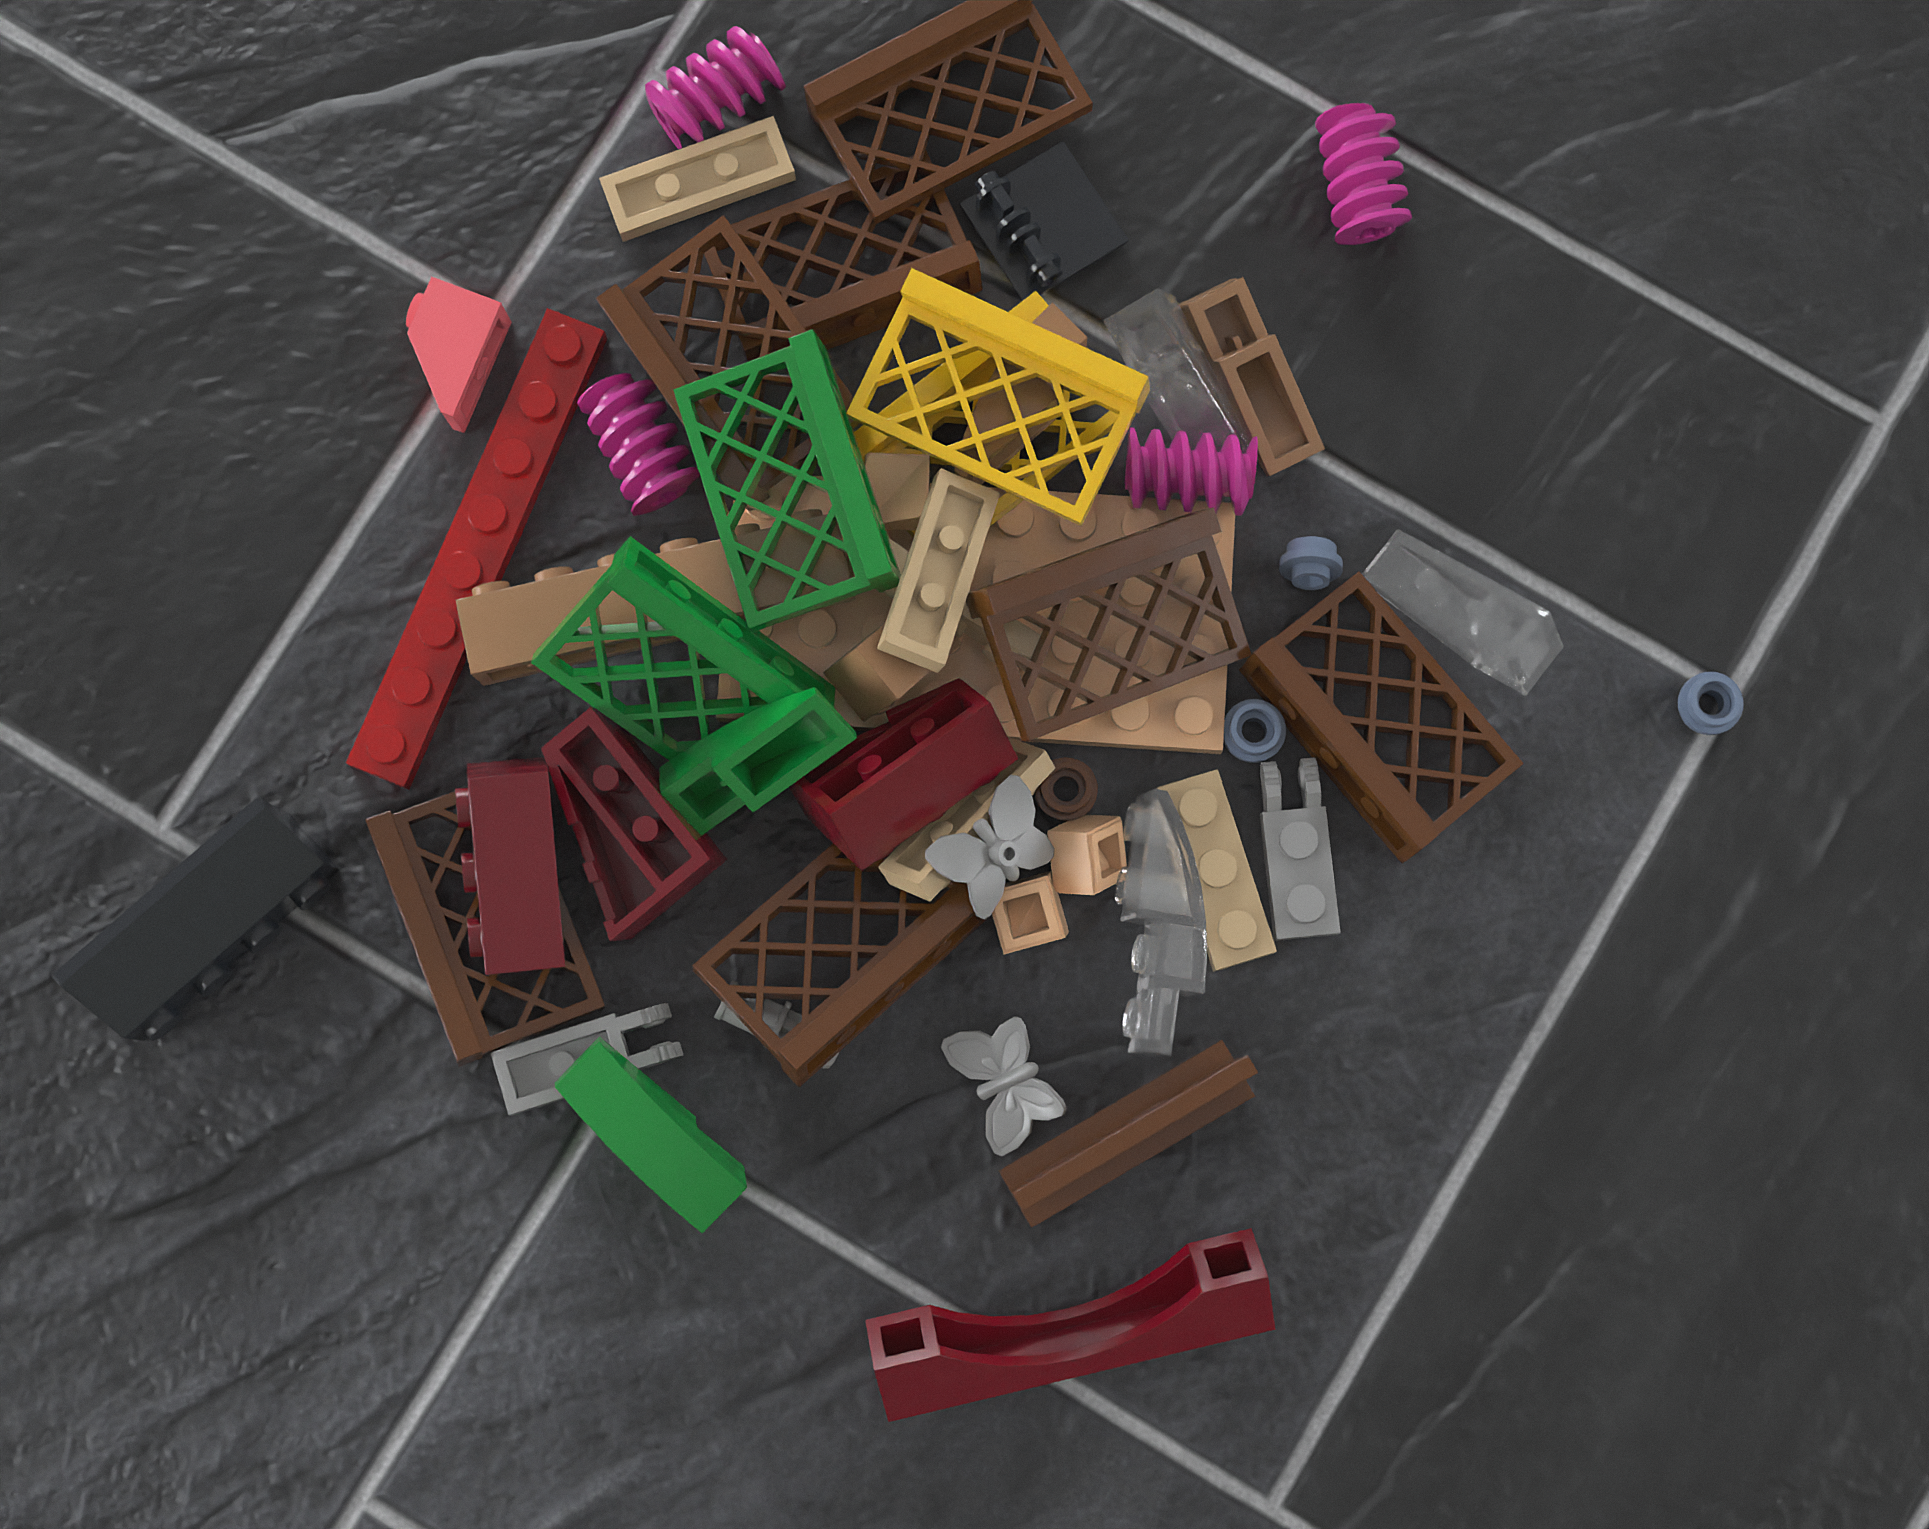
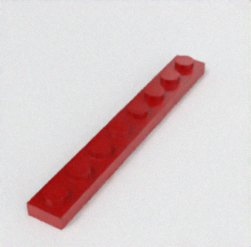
[346,308,607,790]

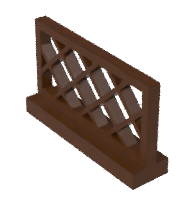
[804,0,1093,224]
[704,150,983,362]
[596,215,860,511]
[966,507,1251,741]
[1239,571,1524,863]
[365,787,605,1067]
[692,844,989,1087]
[998,1040,1258,1228]

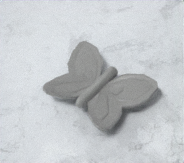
[925,775,1054,919]
[941,1016,1067,1156]

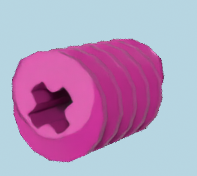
[645,26,786,149]
[1315,103,1412,245]
[577,373,700,516]
[1125,427,1258,516]

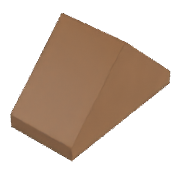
[823,622,962,722]

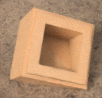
[865,453,930,530]
[1047,815,1128,895]
[992,871,1069,954]

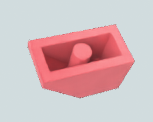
[406,276,512,433]

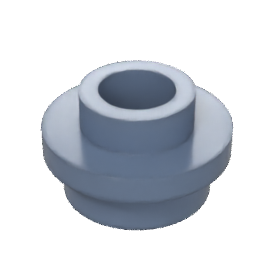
[1279,536,1343,590]
[1678,672,1743,735]
[1224,699,1286,763]

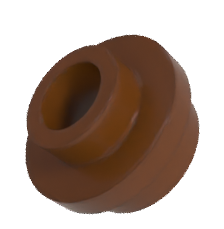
[1034,757,1098,822]

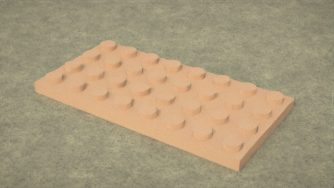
[716,475,1235,754]

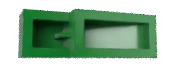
[659,687,857,836]
[555,1036,747,1233]

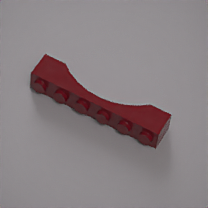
[865,1228,1276,1422]

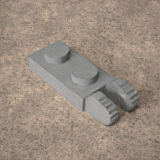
[1259,757,1340,941]
[491,1003,683,1116]

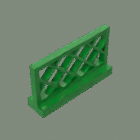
[673,329,901,632]
[531,536,836,761]

